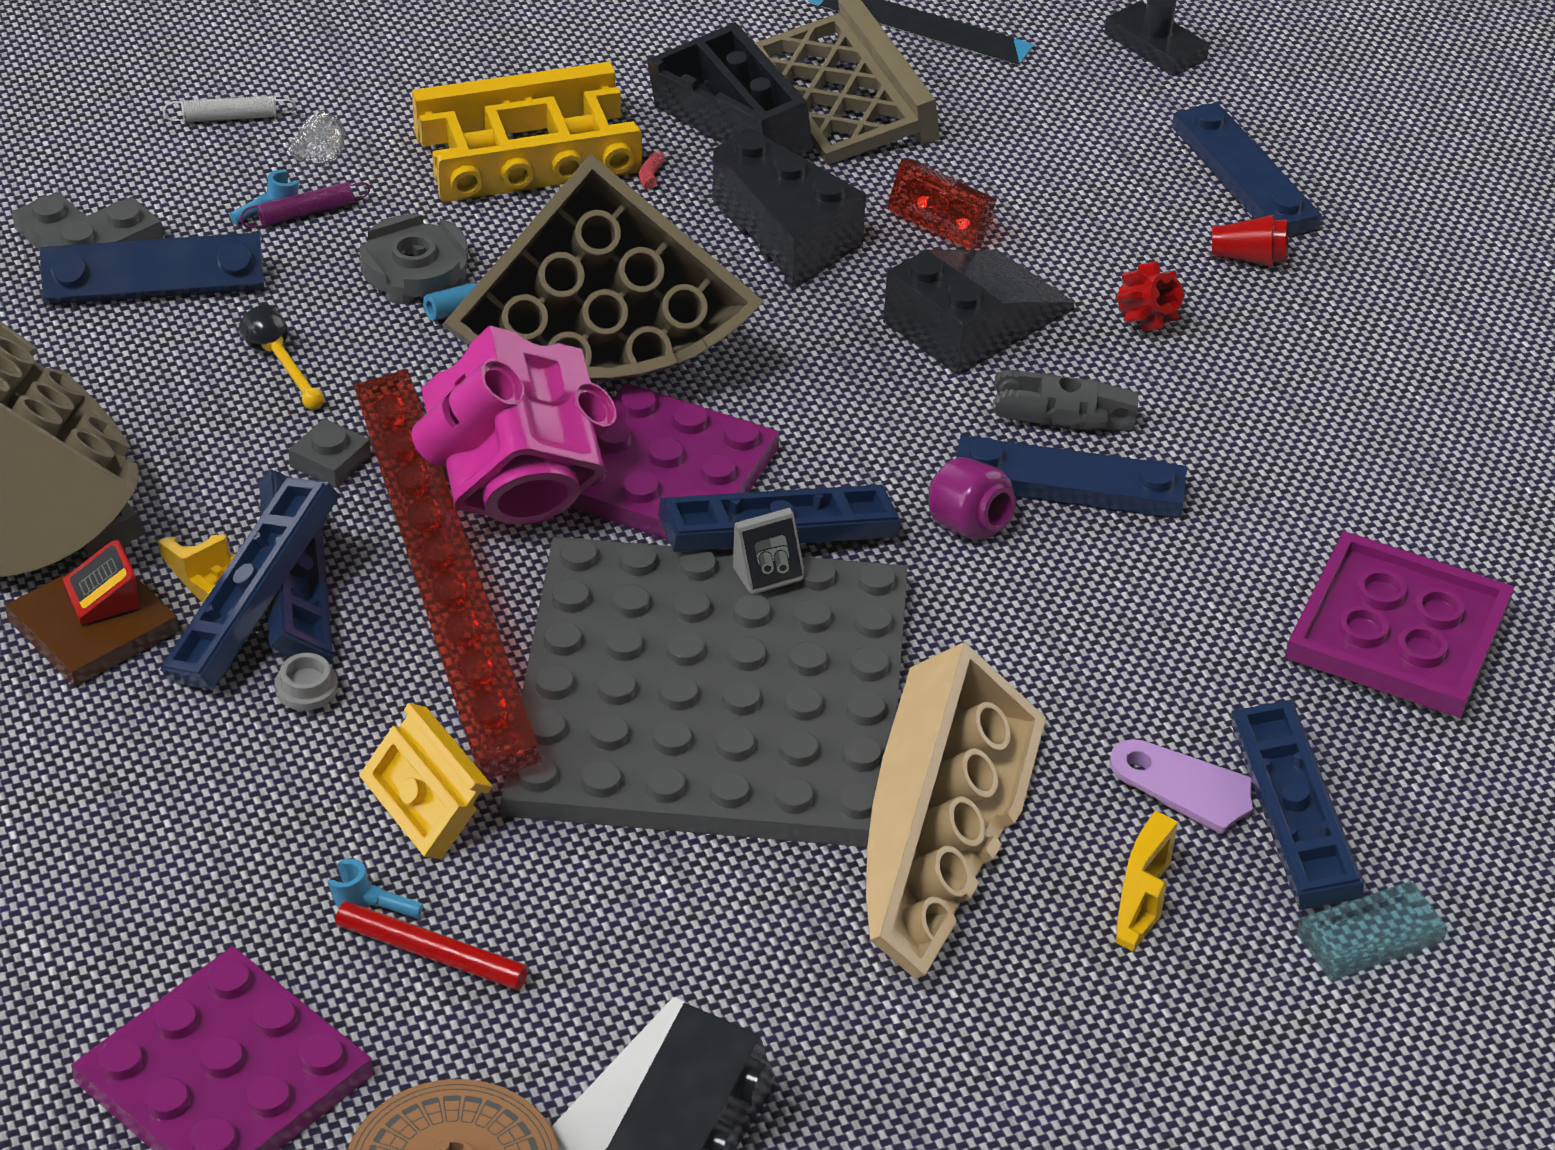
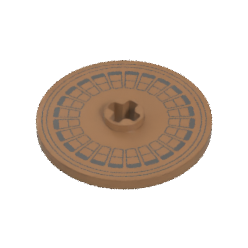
[348,1079,560,1150]

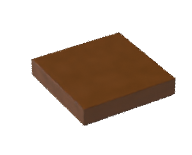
[5,569,179,687]

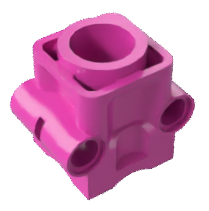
[412,325,617,524]

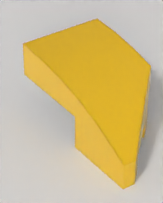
[157,534,236,603]
[1116,810,1178,952]

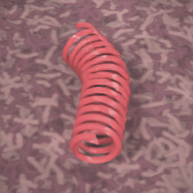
[639,150,665,190]

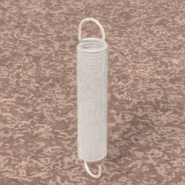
[163,95,296,123]

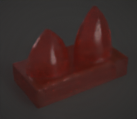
[886,159,997,250]

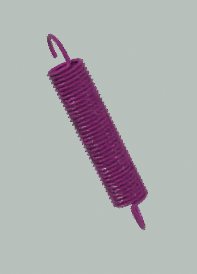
[240,182,371,228]

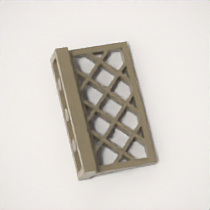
[755,0,940,166]

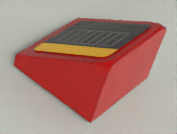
[62,540,141,625]

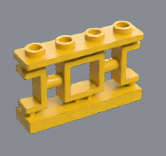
[412,62,642,202]

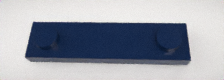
[1172,102,1322,237]
[39,232,265,305]
[956,435,1187,519]
[259,469,333,663]
[160,478,340,690]
[658,484,901,552]
[1231,699,1364,910]

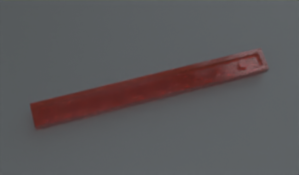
[353,369,542,780]

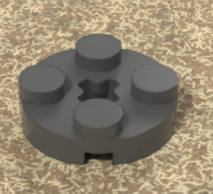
[359,214,468,305]

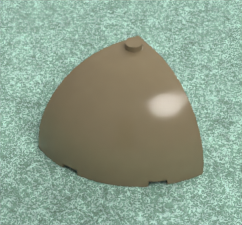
[443,154,764,382]
[0,321,138,577]

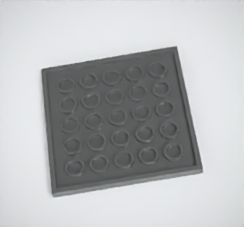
[501,537,908,847]

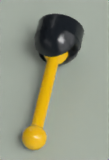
[239,304,324,410]

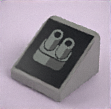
[733,508,804,594]

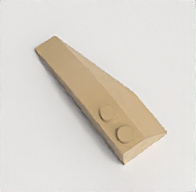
[866,642,1046,979]

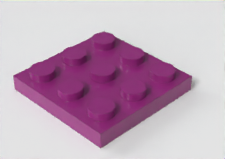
[570,383,779,540]
[1285,531,1515,718]
[71,946,373,1150]

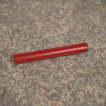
[335,901,528,991]

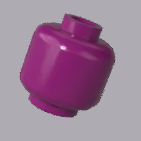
[929,457,1016,540]

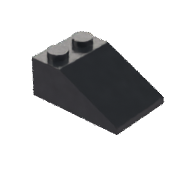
[883,249,1074,376]

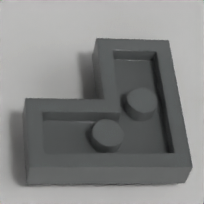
[12,191,163,250]

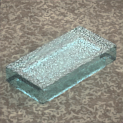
[1296,881,1448,981]

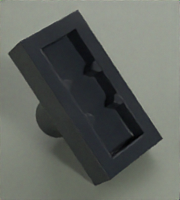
[1104,0,1209,77]

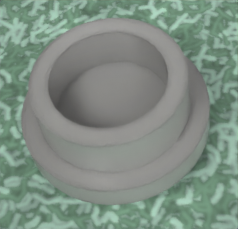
[275,653,338,710]

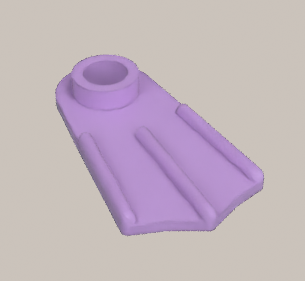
[1109,739,1253,834]

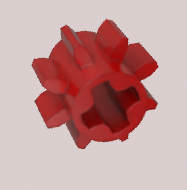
[1116,261,1185,332]

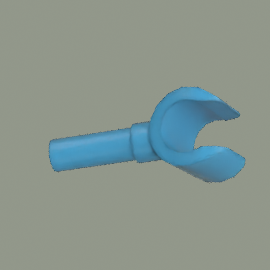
[229,170,299,225]
[328,859,423,919]

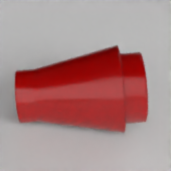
[1212,214,1288,267]

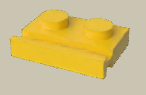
[359,703,493,860]

